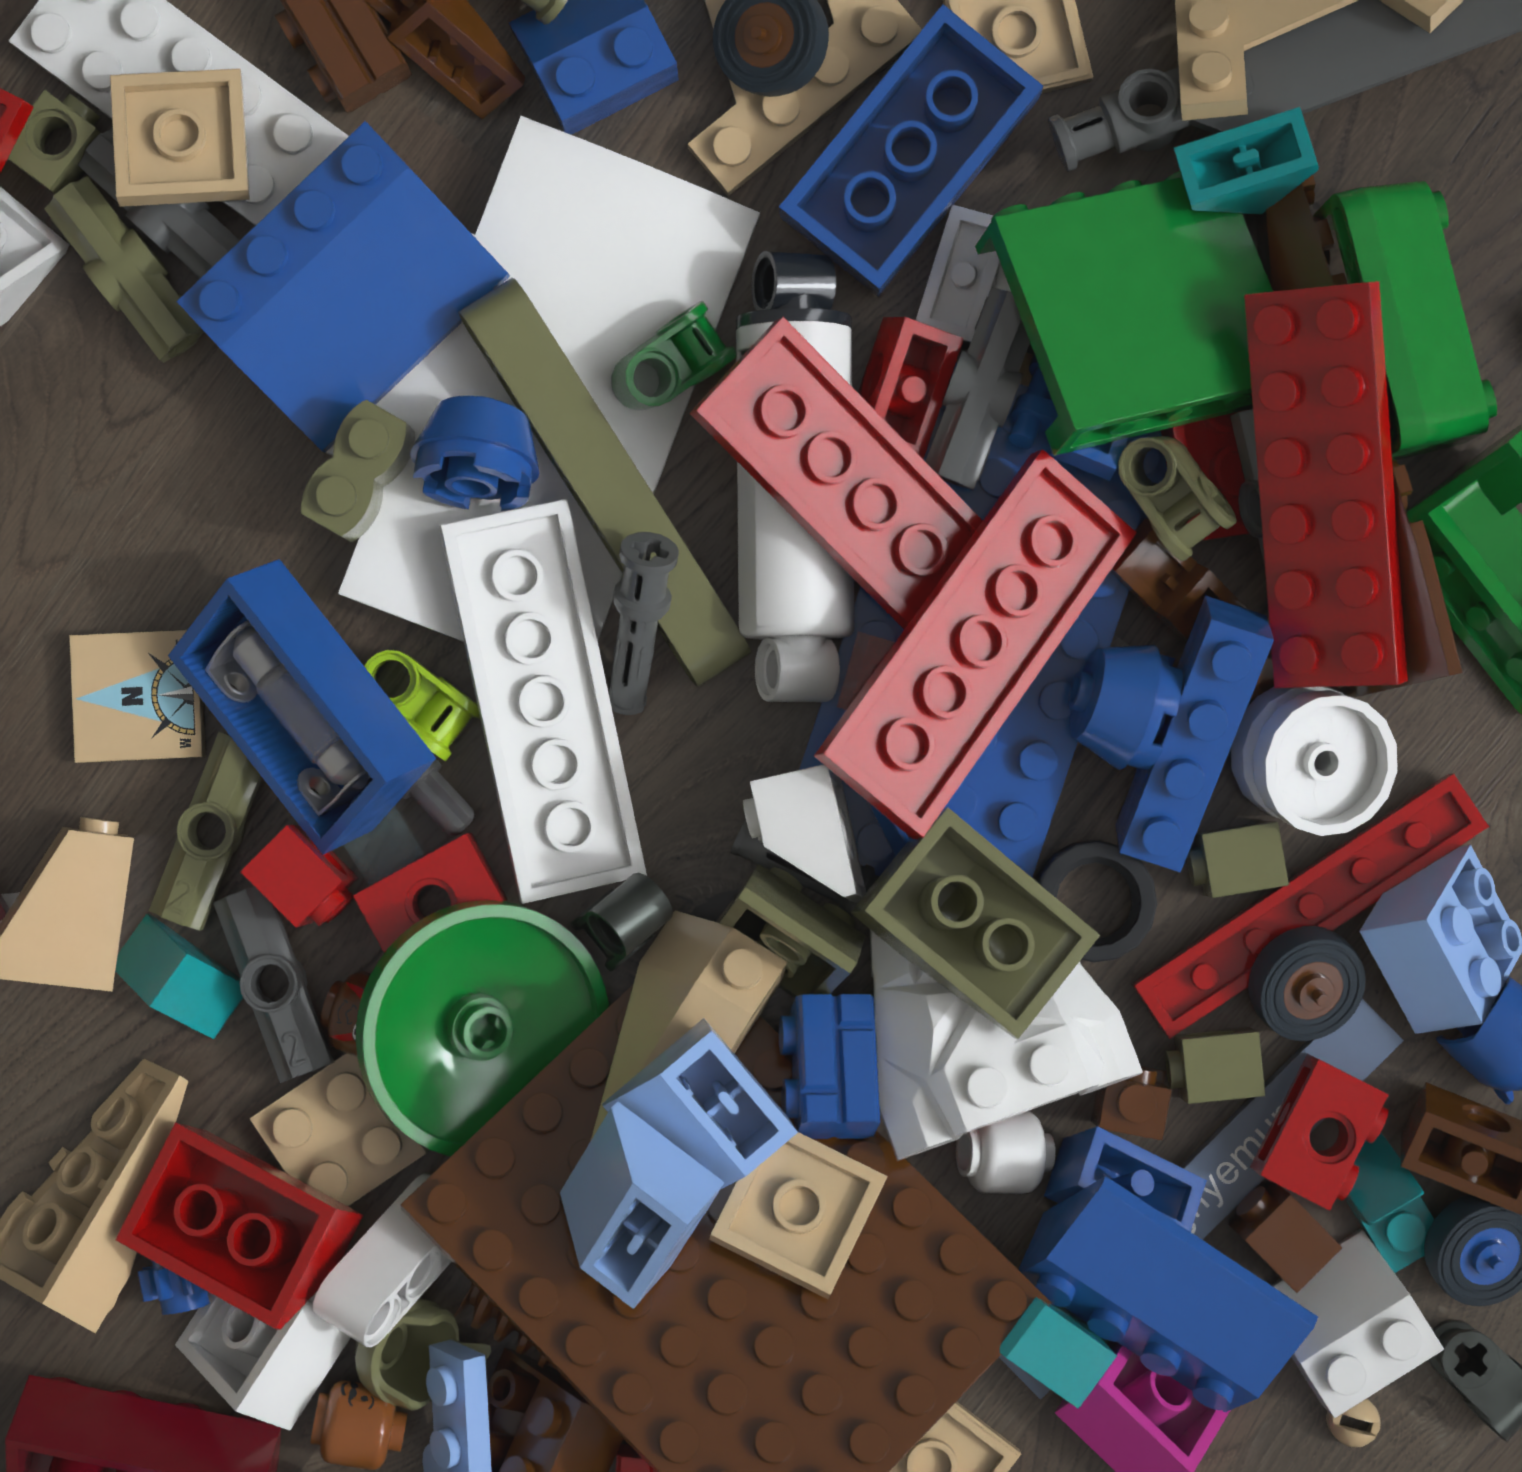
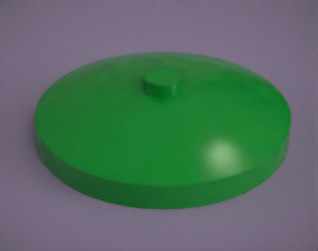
[356,900,609,1156]

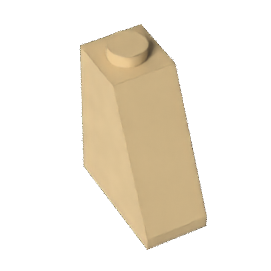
[0,817,134,992]

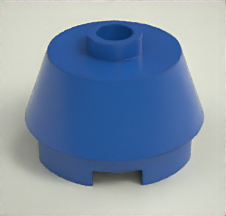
[410,396,540,511]
[1068,645,1183,771]

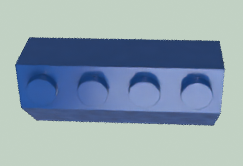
[1018,1176,1318,1412]

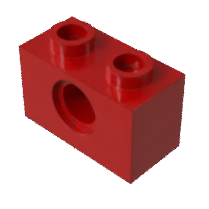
[858,317,964,459]
[240,825,359,928]
[353,833,508,953]
[1250,1053,1389,1211]

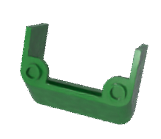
[1313,181,1497,461]
[1406,424,1522,715]

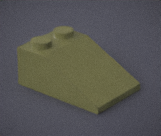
[850,807,1100,1039]
[719,864,866,998]

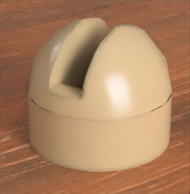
[1326,1398,1381,1448]

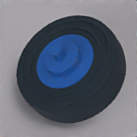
[1424,1194,1522,1306]

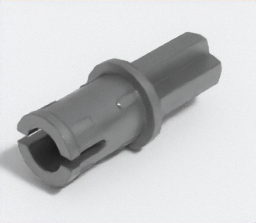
[403,760,475,837]

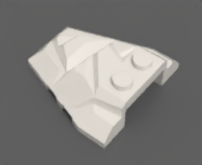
[870,930,1143,1161]

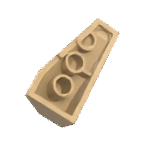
[590,911,788,1142]
[0,1059,188,1333]

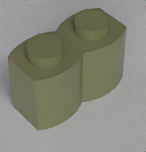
[301,400,415,543]

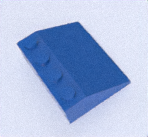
[176,121,510,453]

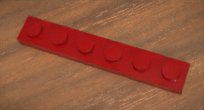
[1131,773,1489,1039]

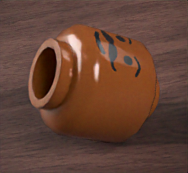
[310,1380,408,1470]

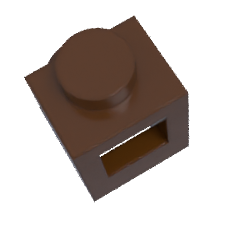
[1091,1066,1172,1141]

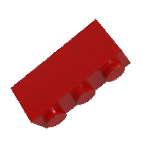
[115,1122,364,1330]

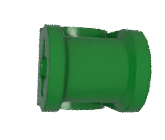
[611,301,736,410]

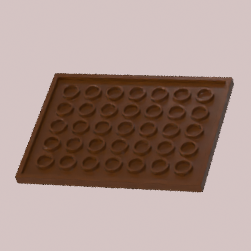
[400,985,1052,1472]

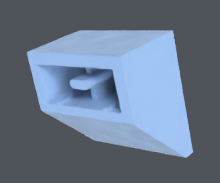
[1359,845,1522,1034]
[602,1018,798,1189]
[560,1101,725,1309]

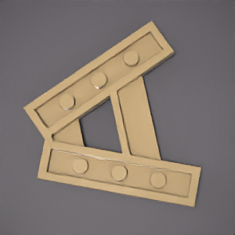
[688,0,922,197]
[1175,0,1464,121]

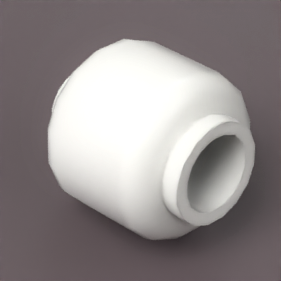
[956,1111,1055,1194]

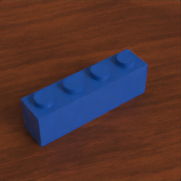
[1115,595,1274,873]

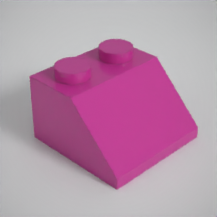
[1055,1341,1231,1472]

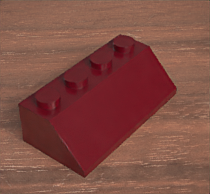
[5,1375,281,1472]

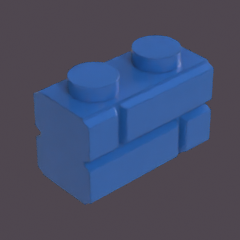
[779,994,880,1139]

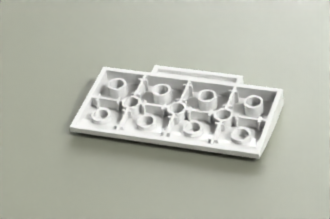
[326,116,760,642]

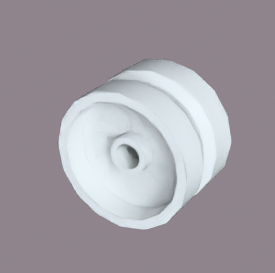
[1231,687,1397,836]

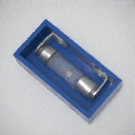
[168,559,437,855]

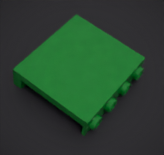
[975,171,1273,456]

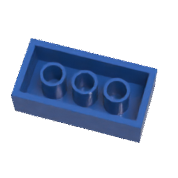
[779,4,1043,297]

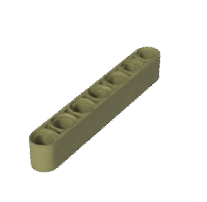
[458,277,751,688]

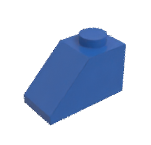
[1044,1126,1207,1232]

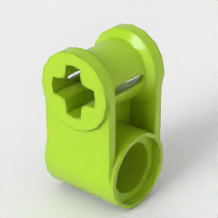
[364,650,480,761]

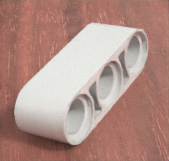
[313,1173,452,1347]

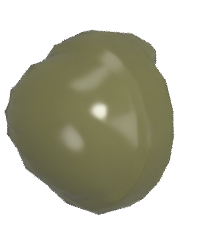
[355,1297,491,1411]

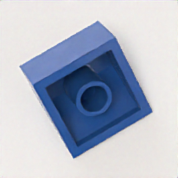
[509,0,679,135]

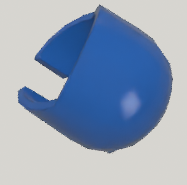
[1436,976,1522,1105]

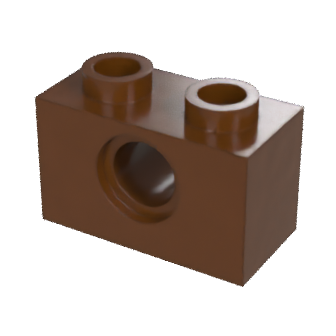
[1401,1082,1522,1215]

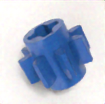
[137,1260,210,1315]

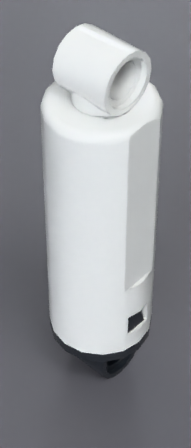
[736,251,855,702]

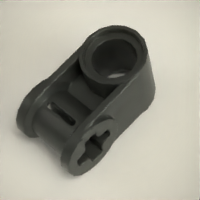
[570,872,673,972]
[1428,1319,1522,1442]

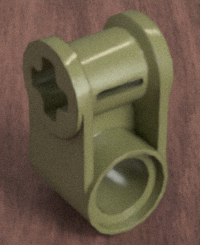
[1118,436,1237,561]

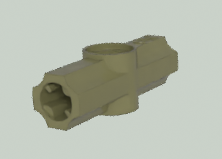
[44,176,204,363]
[149,731,262,931]

